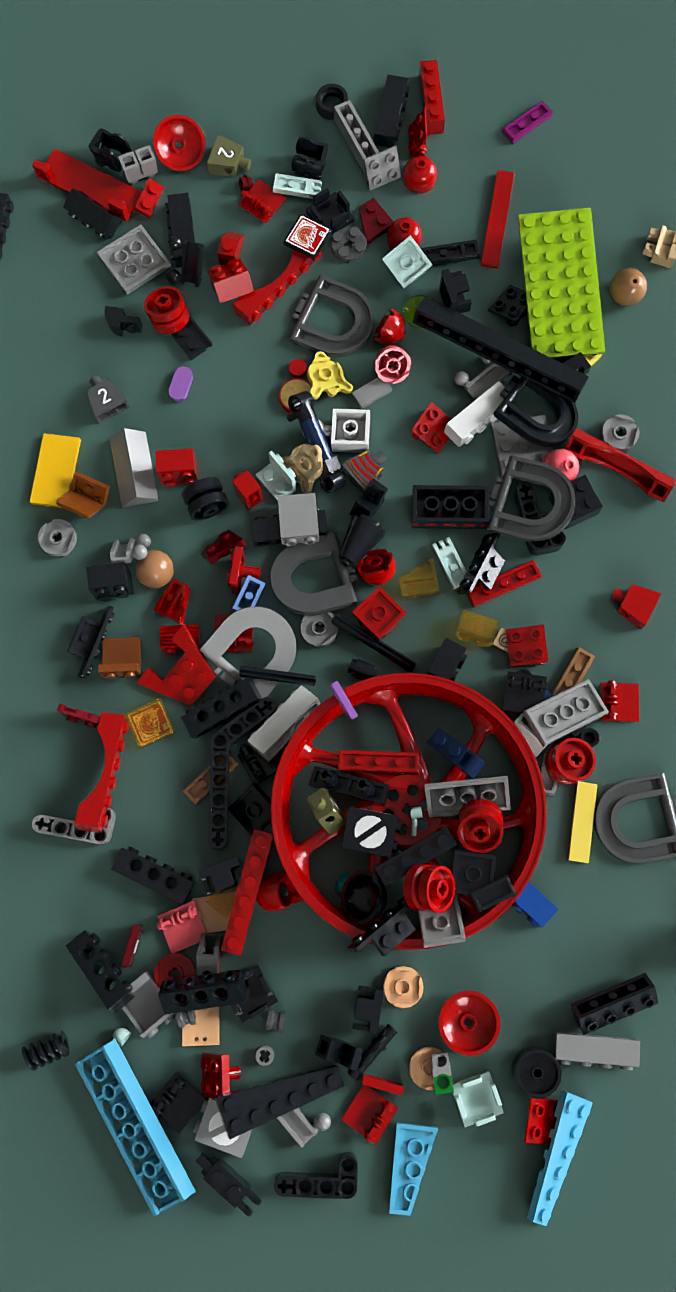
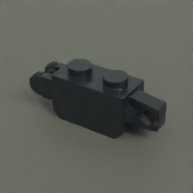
[196,1153,262,1217]

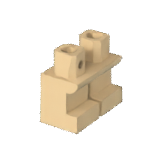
[643,225,676,269]

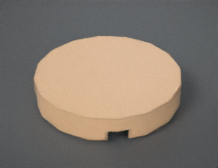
[383,966,424,1008]
[409,1046,443,1090]

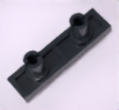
[309,766,390,806]

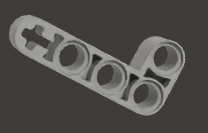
[32,808,116,845]

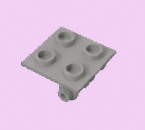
[364,146,401,190]

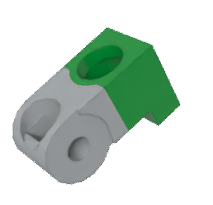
[431,1052,454,1095]

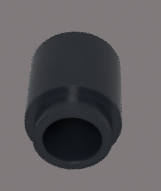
[347,659,377,681]

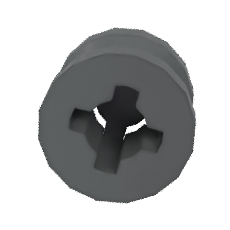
[266,1009,286,1032]
[176,1010,196,1028]

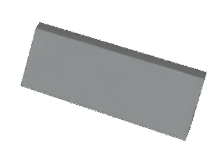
[110,428,159,508]
[425,776,511,818]

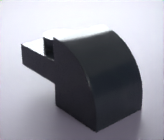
[105,306,143,336]

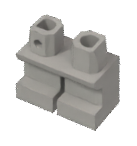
[118,145,158,185]

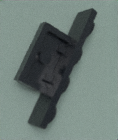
[456,533,505,595]
[67,606,114,678]
[347,896,416,956]

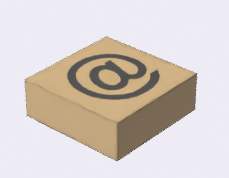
[492,628,509,655]

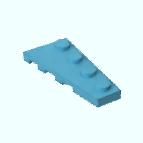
[389,1122,438,1216]

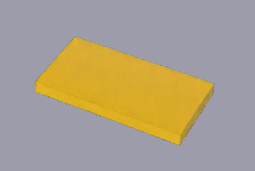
[30,433,81,508]

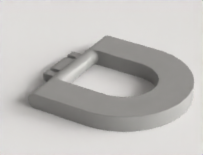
[199,606,296,698]

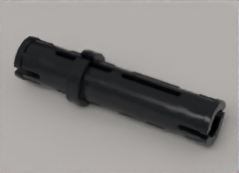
[348,1024,398,1081]

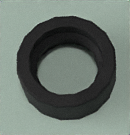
[316,84,348,120]

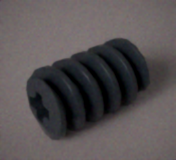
[22,1030,69,1071]

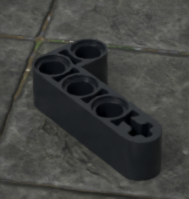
[514,482,566,556]
[274,1152,358,1199]

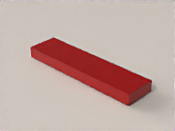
[467,560,542,608]
[338,750,419,774]

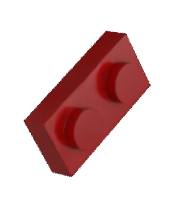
[134,178,165,218]

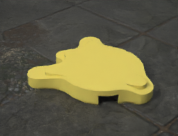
[307,352,353,400]

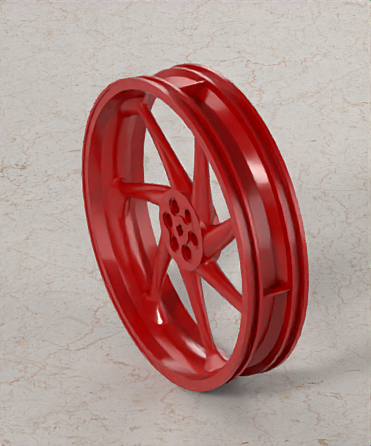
[271,673,547,950]

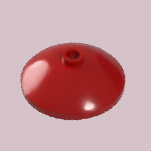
[153,115,206,171]
[438,991,501,1056]

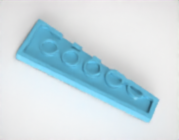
[527,1090,593,1226]

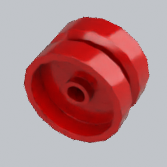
[144,286,190,334]
[545,738,596,785]
[457,799,503,853]
[403,864,455,913]

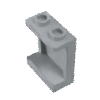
[278,493,319,546]
[122,972,175,1039]

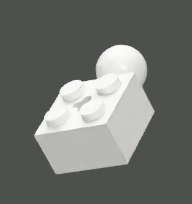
[302,409,370,453]

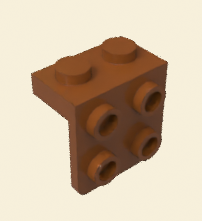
[56,472,110,518]
[98,637,141,679]

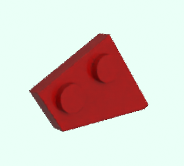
[153,578,190,625]

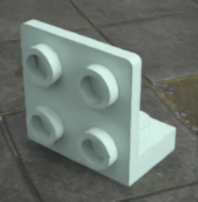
[256,450,296,502]

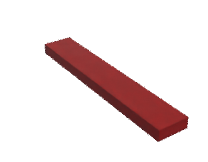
[480,170,515,269]

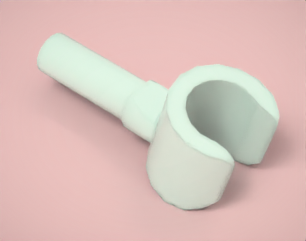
[411,806,423,836]

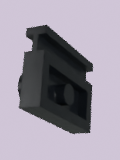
[171,317,212,360]

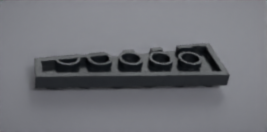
[214,1065,344,1139]

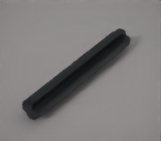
[239,666,316,686]

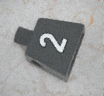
[87,376,130,423]

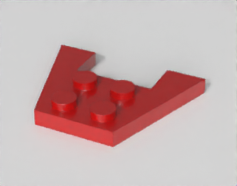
[136,624,217,706]

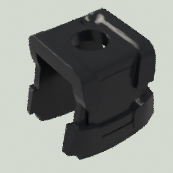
[88,128,132,173]
[291,137,329,180]

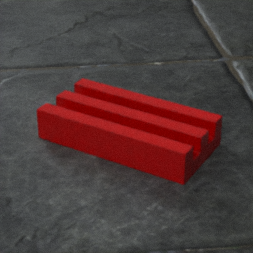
[361,1073,404,1096]

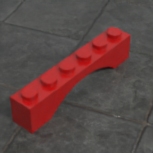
[233,249,322,325]
[565,428,676,503]
[75,712,129,833]
[221,829,274,956]

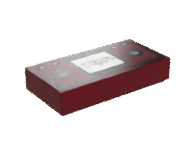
[121,925,144,967]

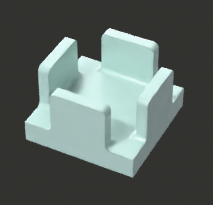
[382,235,433,288]
[453,1071,504,1127]

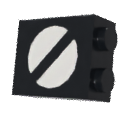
[342,806,402,857]

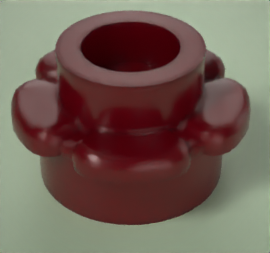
[239,174,253,191]

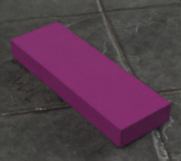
[502,101,553,144]

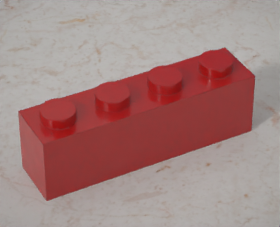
[419,60,445,135]

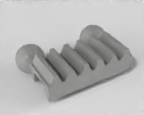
[454,357,510,400]
[110,534,151,564]
[277,1108,331,1148]

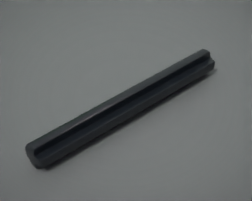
[331,614,416,672]

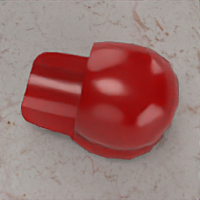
[256,871,305,912]

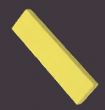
[568,781,597,863]

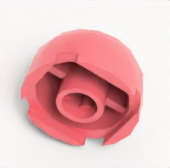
[374,345,411,384]
[541,449,579,481]

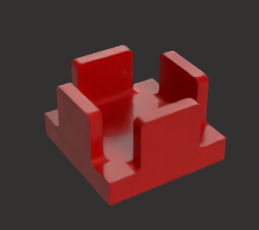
[352,586,406,640]

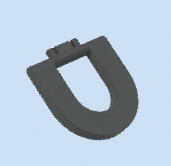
[288,275,374,357]
[487,455,575,542]
[270,532,358,616]
[594,773,676,864]

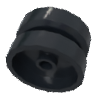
[181,477,229,521]
[512,1046,562,1098]

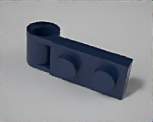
[426,727,486,779]

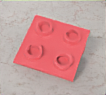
[157,901,207,953]

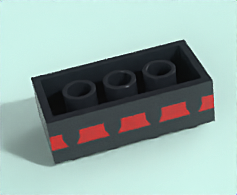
[412,485,489,529]

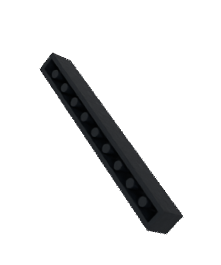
[412,296,589,403]

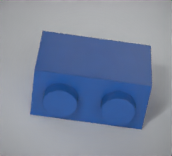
[511,882,559,928]

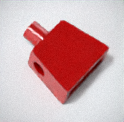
[611,584,661,629]

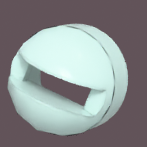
[113,1028,131,1047]

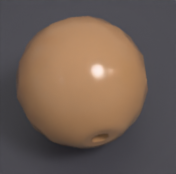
[609,268,647,306]
[135,550,174,589]

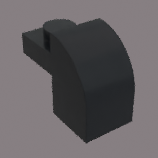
[349,478,388,518]
[315,1034,363,1071]

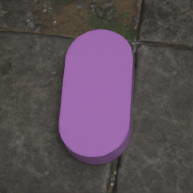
[169,366,193,402]

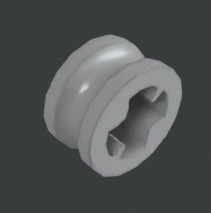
[256,1046,274,1066]

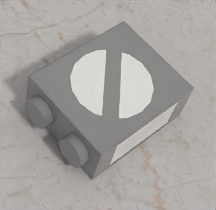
[193,1098,252,1158]

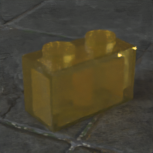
[455,609,500,647]

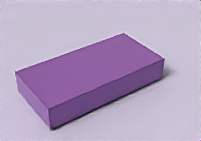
[329,681,358,720]

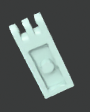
[273,173,322,199]
[432,537,467,590]

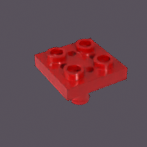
[227,546,261,594]
[200,1052,241,1099]

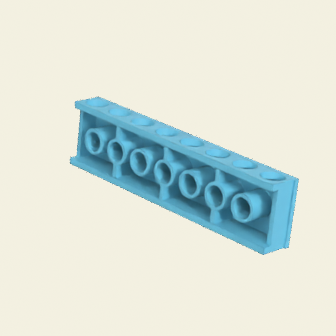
[75,1039,196,1216]

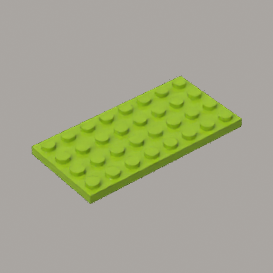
[518,207,605,359]

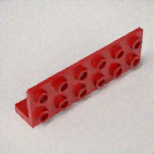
[32,149,142,222]

